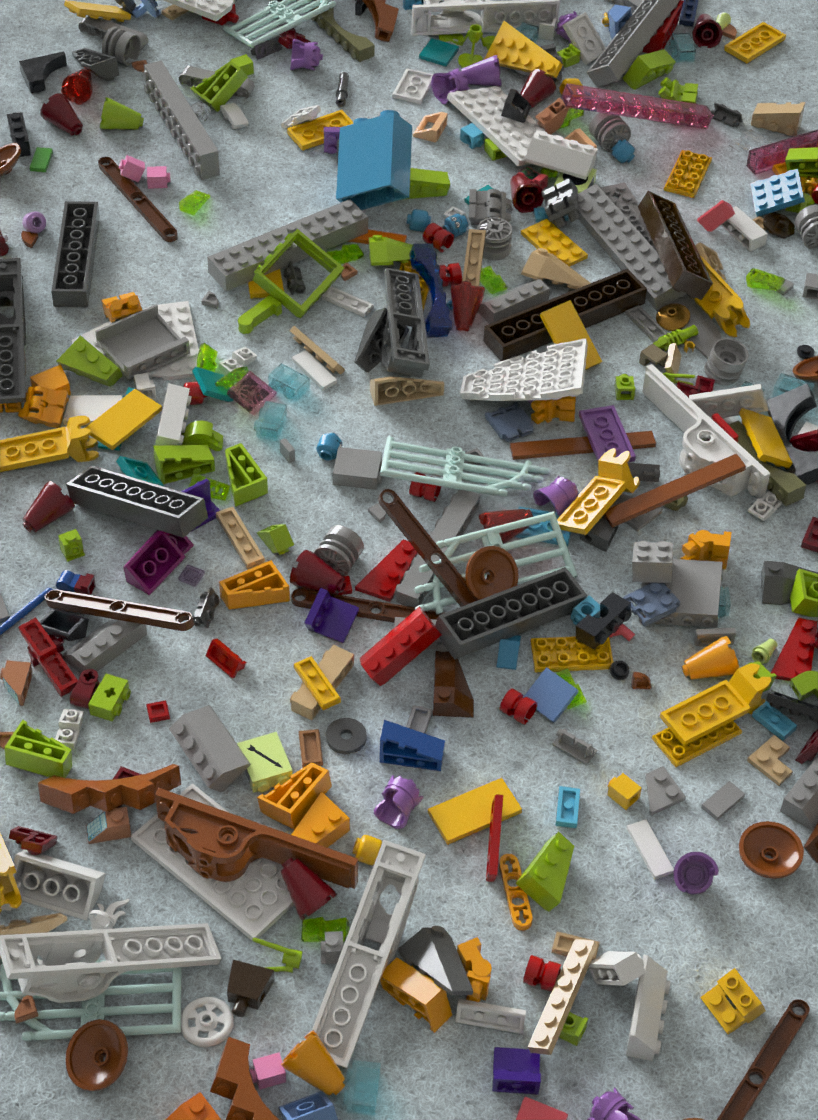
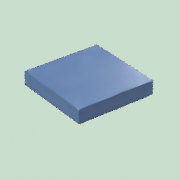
[523,667,579,723]

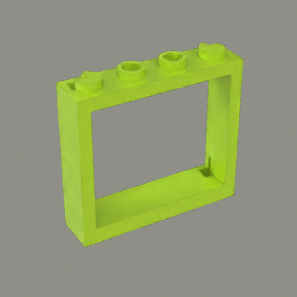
[253,229,344,319]

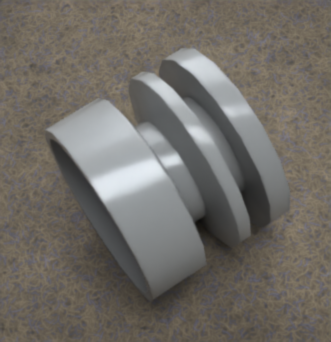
[102,27,141,66]
[589,109,631,152]
[795,204,818,249]
[477,217,512,260]
[704,338,749,386]
[314,525,364,576]

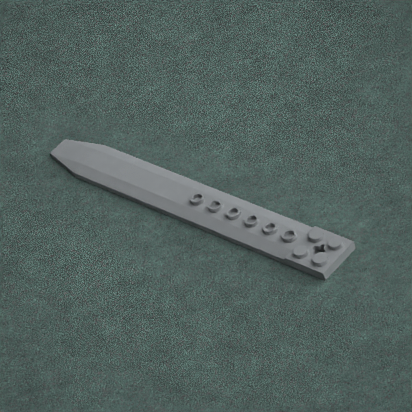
[600,182,722,359]

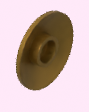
[656,303,690,331]

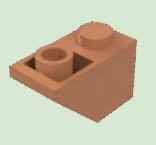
[535,98,569,135]

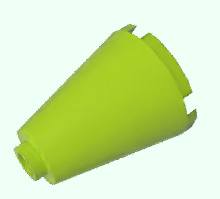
[99,97,144,130]

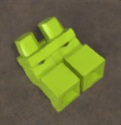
[658,77,698,113]

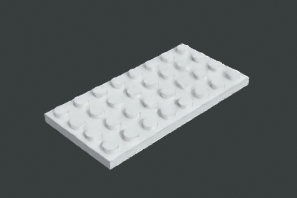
[447,86,545,166]
[131,783,294,940]

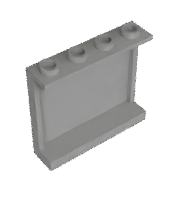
[95,304,190,381]
[639,559,722,628]

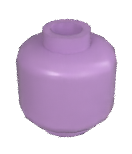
[22,212,46,233]

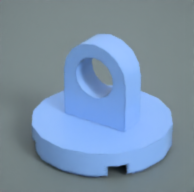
[132,0,161,18]

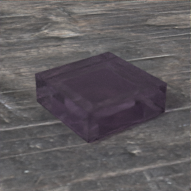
[178,565,205,587]

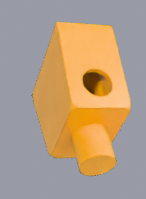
[30,364,71,402]

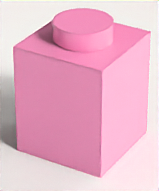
[119,155,145,182]
[147,166,171,189]
[250,1052,286,1090]

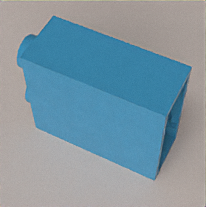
[336,110,412,210]

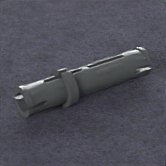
[336,72,349,107]

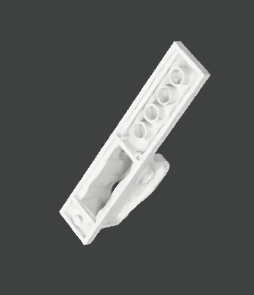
[411,0,560,36]
[642,364,770,499]
[312,840,426,1069]
[0,923,221,1003]

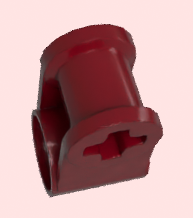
[70,669,100,709]

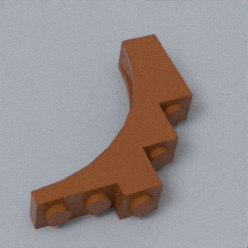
[362,0,399,42]
[38,764,181,814]
[210,1037,279,1120]

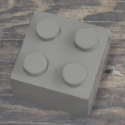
[632,541,673,583]

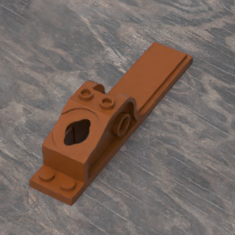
[155,788,358,889]

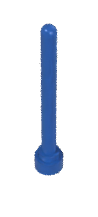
[0,588,53,636]

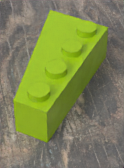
[402,168,451,200]

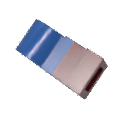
[56,570,96,595]

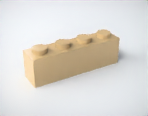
[290,645,354,720]

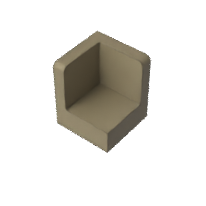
[639,344,668,367]

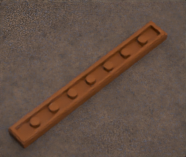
[510,431,656,460]
[604,453,746,528]

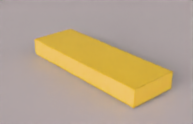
[294,656,341,710]

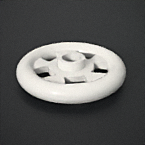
[181,997,234,1047]

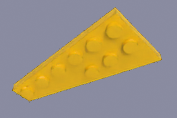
[484,21,563,78]

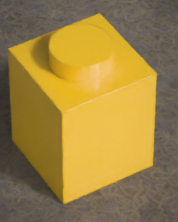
[607,773,642,810]

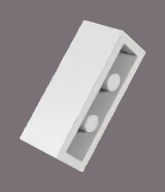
[721,206,768,252]
[588,951,646,986]

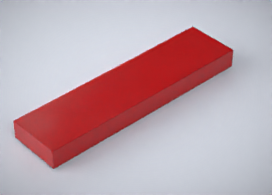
[486,794,504,882]

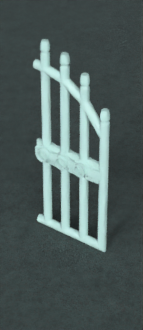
[223,0,336,48]
[380,437,549,497]
[414,512,577,615]
[0,959,181,1041]

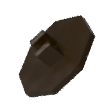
[763,212,795,239]

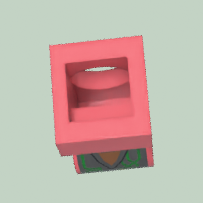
[517,167,548,190]

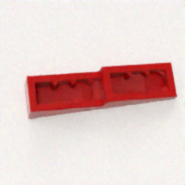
[18,617,78,697]

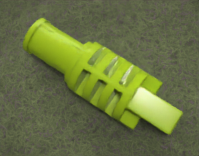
[653,325,698,351]

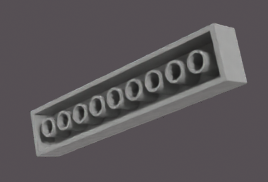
[587,0,680,86]
[143,60,220,180]
[577,184,686,311]
[207,199,368,292]

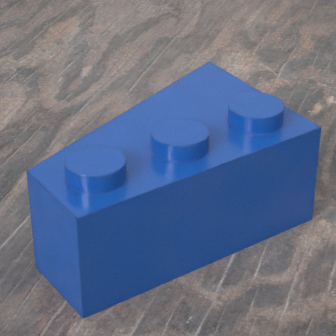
[380,720,445,771]

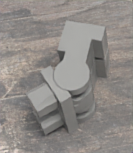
[469,189,512,225]

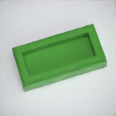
[30,147,53,172]

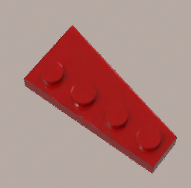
[355,539,418,602]
[771,617,818,681]

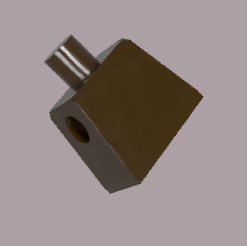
[227,959,275,1017]

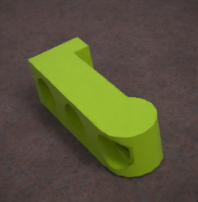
[238,295,282,334]

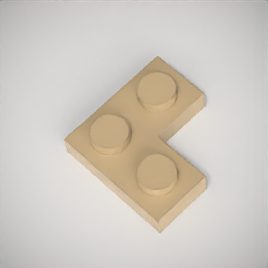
[747,735,793,786]

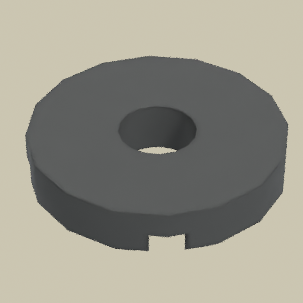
[326,718,367,755]

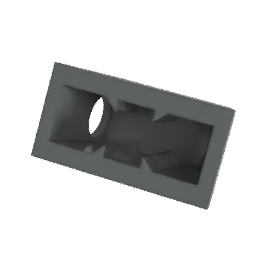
[580,515,619,552]

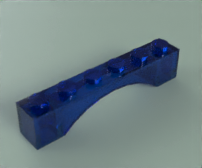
[409,244,453,338]

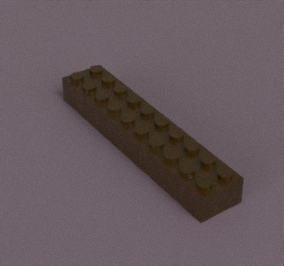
[638,191,713,300]
[483,269,647,361]

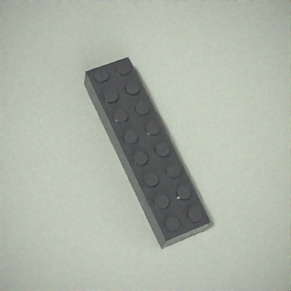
[51,201,100,307]
[66,465,208,537]
[435,567,587,660]

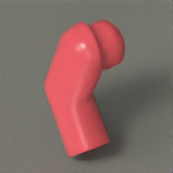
[609,624,635,641]

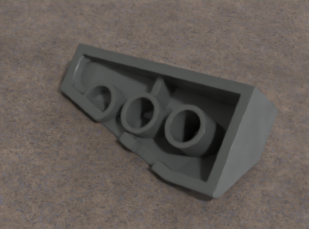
[72,48,119,81]
[354,308,409,372]
[761,561,818,605]
[398,926,473,995]

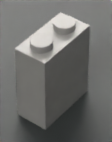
[333,447,383,490]

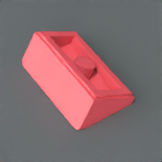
[697,200,735,232]
[516,1097,568,1120]

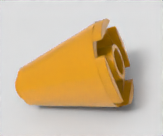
[681,636,739,680]
[281,1030,345,1096]

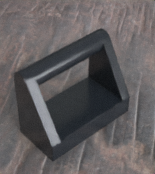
[501,89,531,123]
[39,608,89,641]

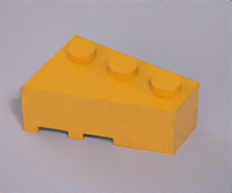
[219,560,290,610]
[257,762,332,830]
[291,791,350,848]
[380,957,453,1033]

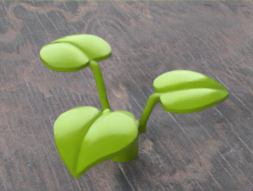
[439,24,496,68]

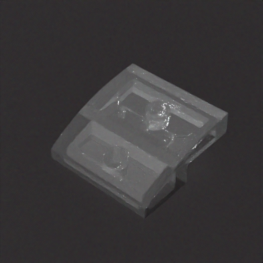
[729,129,775,161]

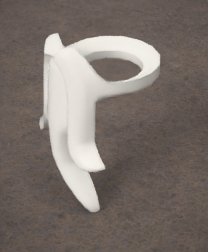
[89,899,130,930]

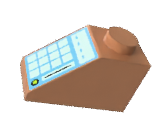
[0,660,33,706]
[86,807,131,844]

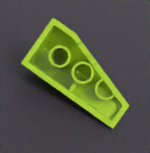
[369,235,437,266]
[790,569,818,617]

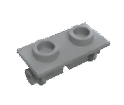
[552,728,598,765]

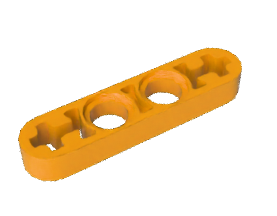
[499,854,532,931]

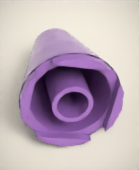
[462,55,502,87]

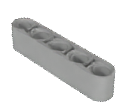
[78,15,149,49]
[179,66,255,98]

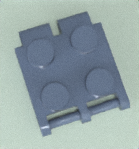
[484,402,534,442]
[623,583,681,626]

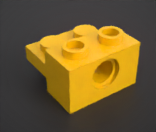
[700,968,766,1034]

